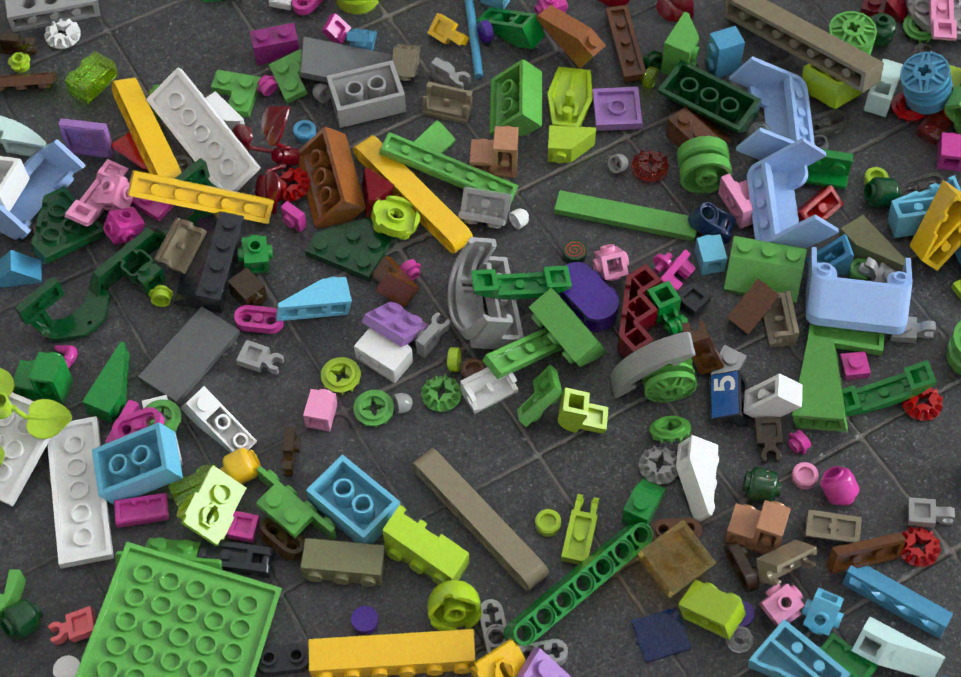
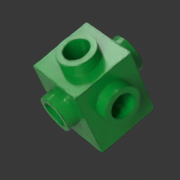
[237,235,273,274]

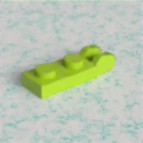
[561,494,599,565]

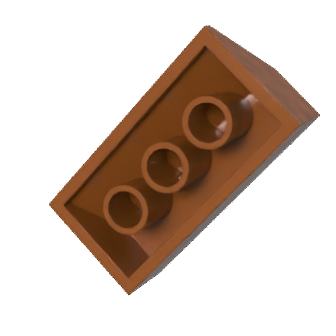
[298,126,366,228]

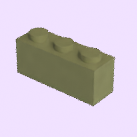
[301,538,386,587]

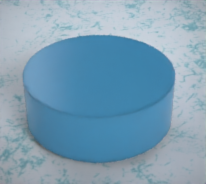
[293,120,317,143]

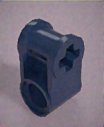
[688,202,736,244]

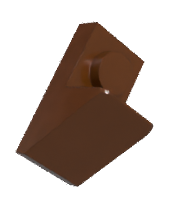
[372,256,420,307]

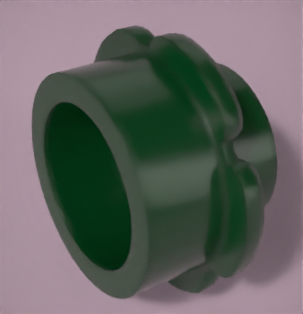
[643,50,663,72]

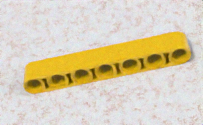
[111,77,182,179]
[353,135,473,254]

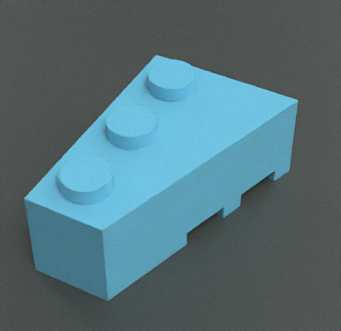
[888,175,961,238]
[748,619,850,677]

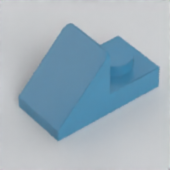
[347,29,377,51]

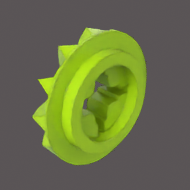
[321,357,361,395]

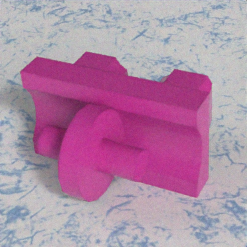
[653,249,696,292]

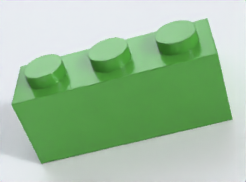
[489,59,542,136]
[723,236,807,305]
[529,288,608,367]

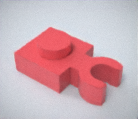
[48,606,96,645]

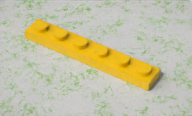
[127,170,274,224]

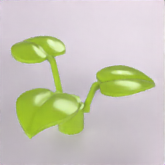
[0,368,72,466]

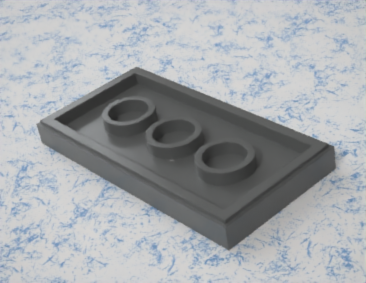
[299,37,392,82]
[138,306,241,406]

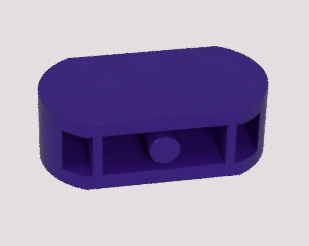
[557,262,619,332]

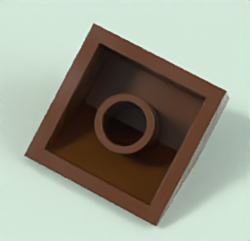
[666,107,731,148]

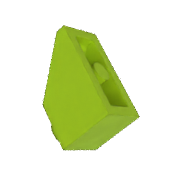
[548,125,596,163]

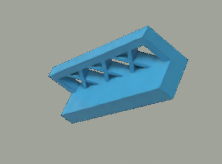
[842,565,953,639]

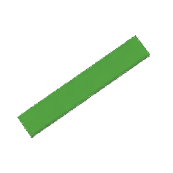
[379,132,519,205]
[554,190,696,242]

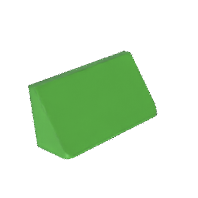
[414,120,456,154]

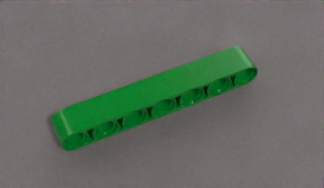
[503,523,653,646]

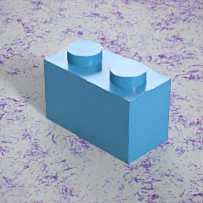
[705,26,745,78]

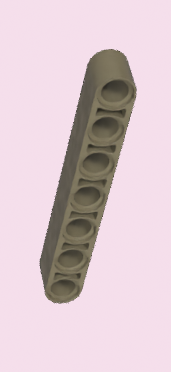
[411,448,549,591]

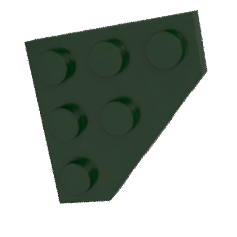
[31,187,106,264]
[305,218,396,282]

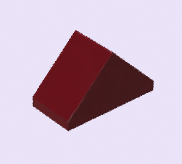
[361,168,395,218]

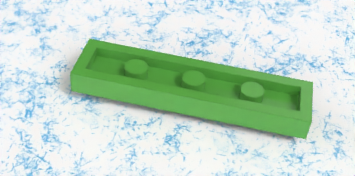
[482,328,564,379]

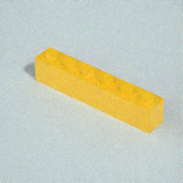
[309,629,476,677]

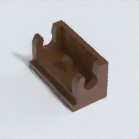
[727,279,780,334]
[682,320,724,375]

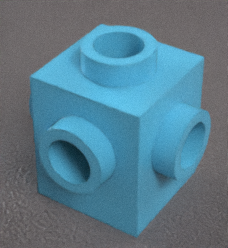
[802,587,844,636]

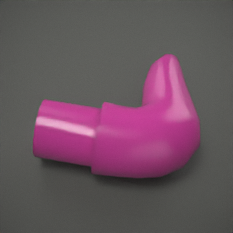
[54,345,78,369]

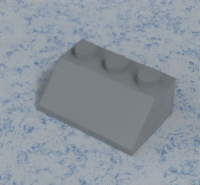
[326,60,406,128]

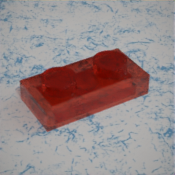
[916,109,954,145]

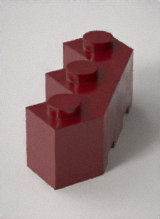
[617,264,661,359]

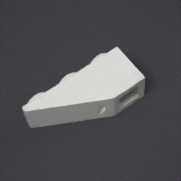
[180,386,257,453]
[676,435,719,522]

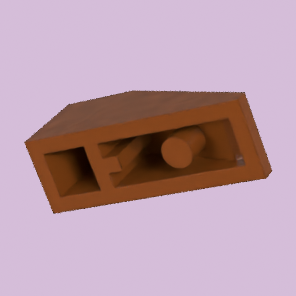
[536,5,606,69]

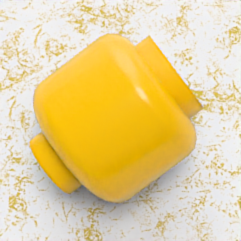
[220,447,261,484]

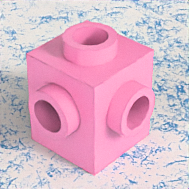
[95,175,133,212]
[592,244,629,281]
[758,583,805,625]

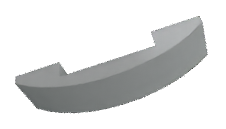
[610,332,695,398]

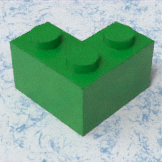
[13,352,74,406]

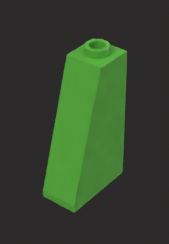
[792,337,848,432]

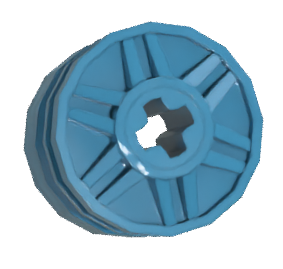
[900,52,954,114]

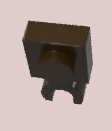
[0,33,38,55]
[754,417,783,463]
[281,428,301,477]

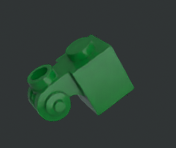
[646,281,688,336]

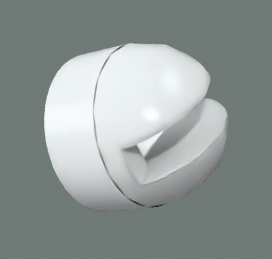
[509,208,529,230]

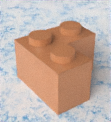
[470,126,518,178]
[724,500,791,554]

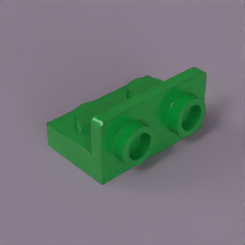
[805,149,853,189]

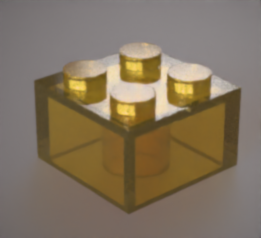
[637,519,716,599]

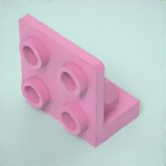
[718,174,753,229]

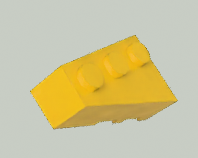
[909,180,961,271]

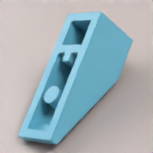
[275,277,352,321]

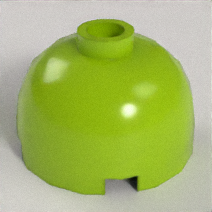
[427,580,482,631]

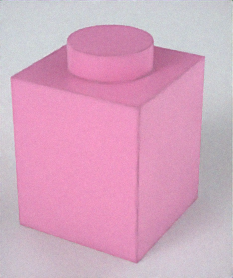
[303,389,338,432]

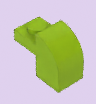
[558,388,608,434]

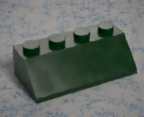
[657,60,762,133]

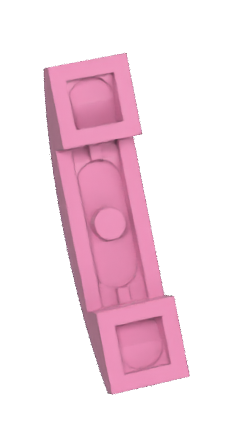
[929,0,957,41]
[65,159,129,226]

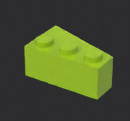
[383,505,470,585]

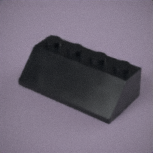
[174,211,245,313]

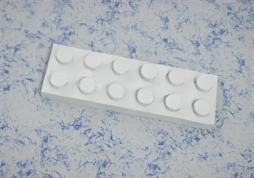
[146,68,261,192]
[47,416,114,569]

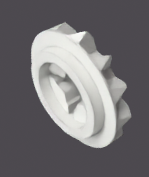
[44,18,81,49]

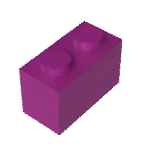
[250,23,299,65]

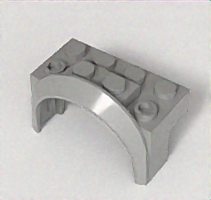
[448,237,524,349]

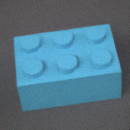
[92,422,183,504]
[306,454,400,544]

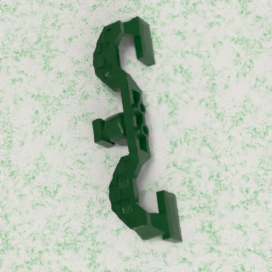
[15,158,218,343]

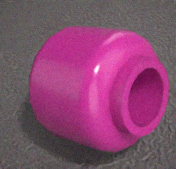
[820,466,859,506]

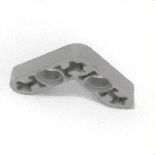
[480,599,568,666]

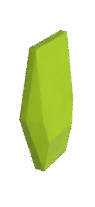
[547,67,593,127]

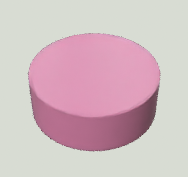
[791,462,819,490]

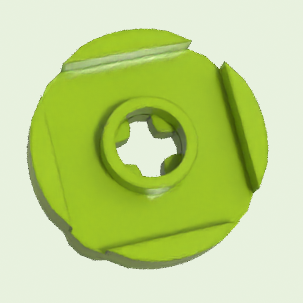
[371,196,420,240]

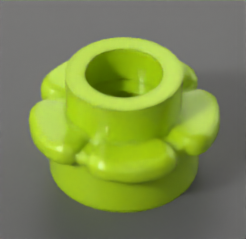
[8,52,31,73]
[149,285,173,307]

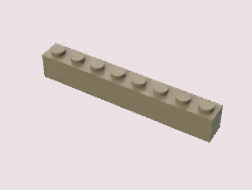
[724,0,884,93]

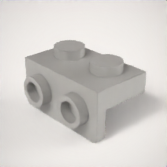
[458,187,512,228]

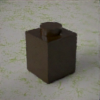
[228,267,268,306]

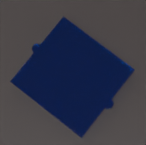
[631,607,692,663]

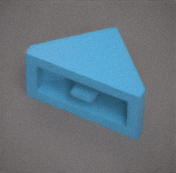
[806,234,854,276]
[0,250,42,288]

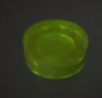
[642,66,659,90]

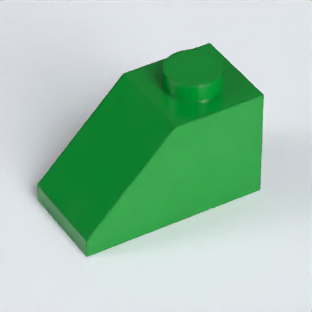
[622,478,667,525]

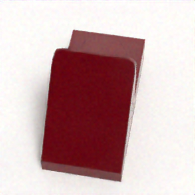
[860,0,907,24]

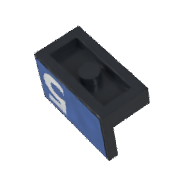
[710,370,748,427]

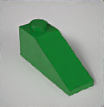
[476,7,546,49]
[82,342,130,424]

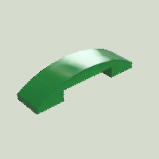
[470,266,572,300]
[842,360,937,416]

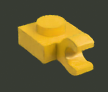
[428,13,470,46]

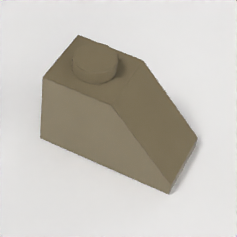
[392,44,421,81]

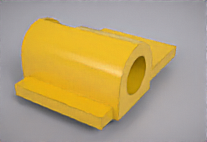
[470,639,526,677]

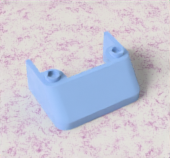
[729,56,815,160]
[747,138,839,248]
[0,139,85,240]
[805,247,912,335]

